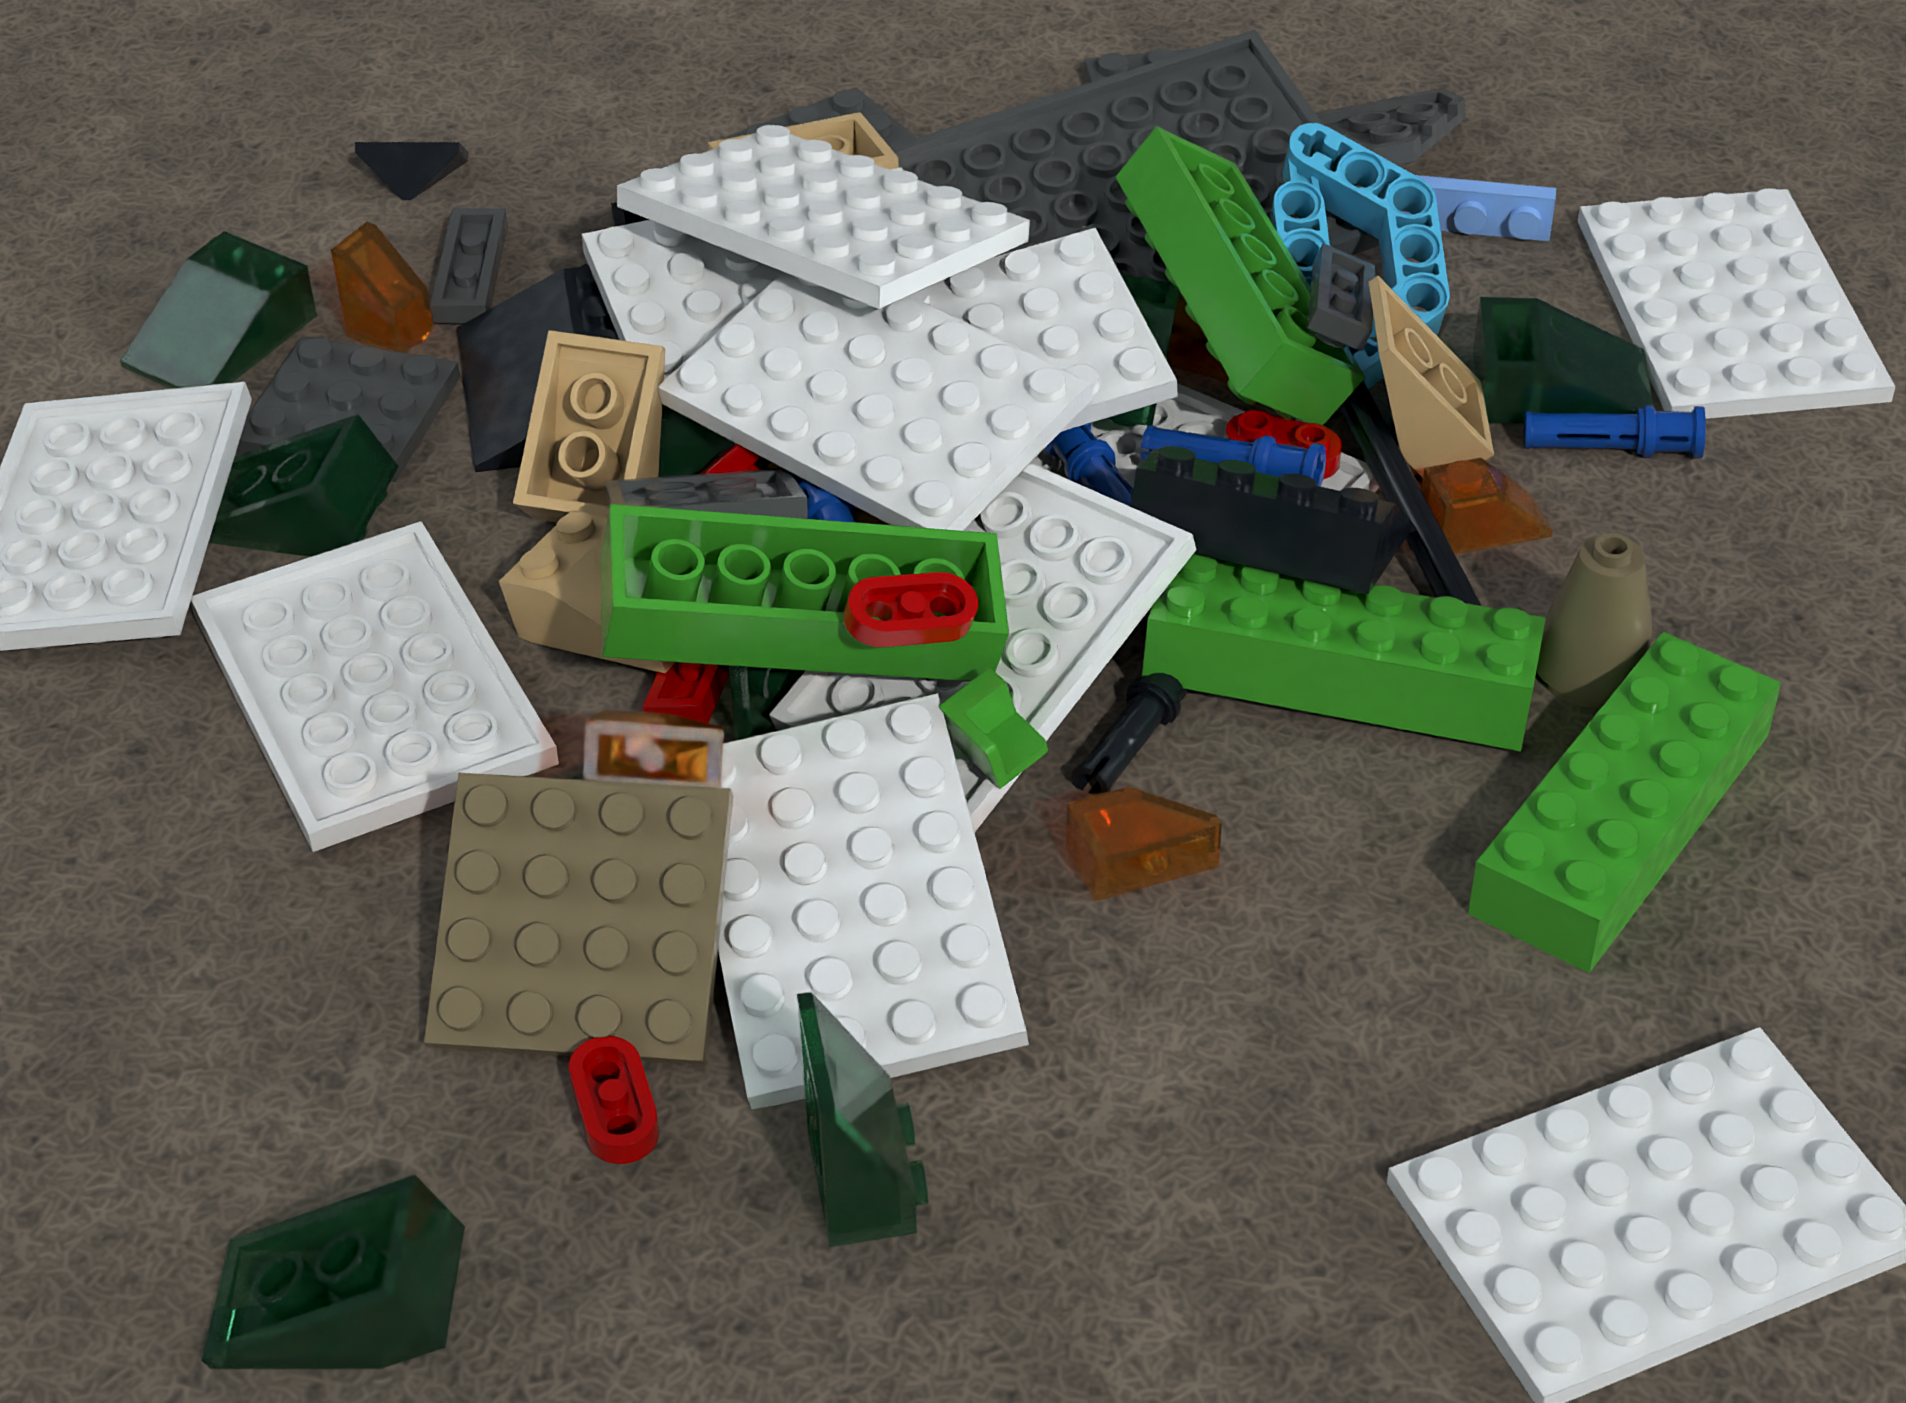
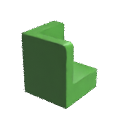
[938,667,1048,789]

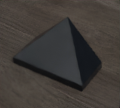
[355,142,469,200]

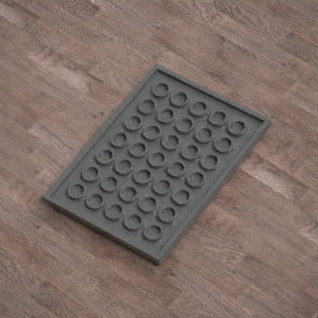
[890,30,1379,324]

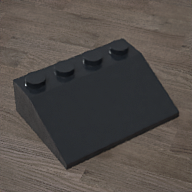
[458,263,619,473]
[1131,446,1411,595]

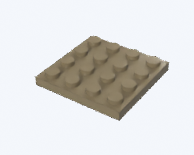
[424,773,734,1065]

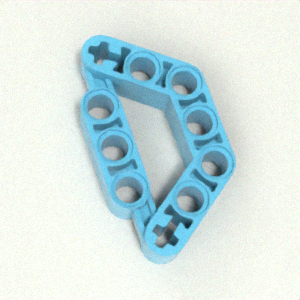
[1269,123,1450,389]

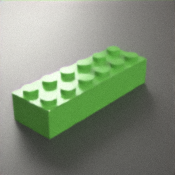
[1116,126,1366,425]
[600,504,1009,681]
[1142,553,1546,751]
[1468,632,1781,973]

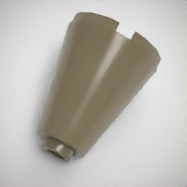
[1535,533,1655,708]

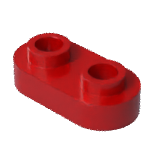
[1225,410,1342,479]
[843,572,978,647]
[569,1036,659,1164]

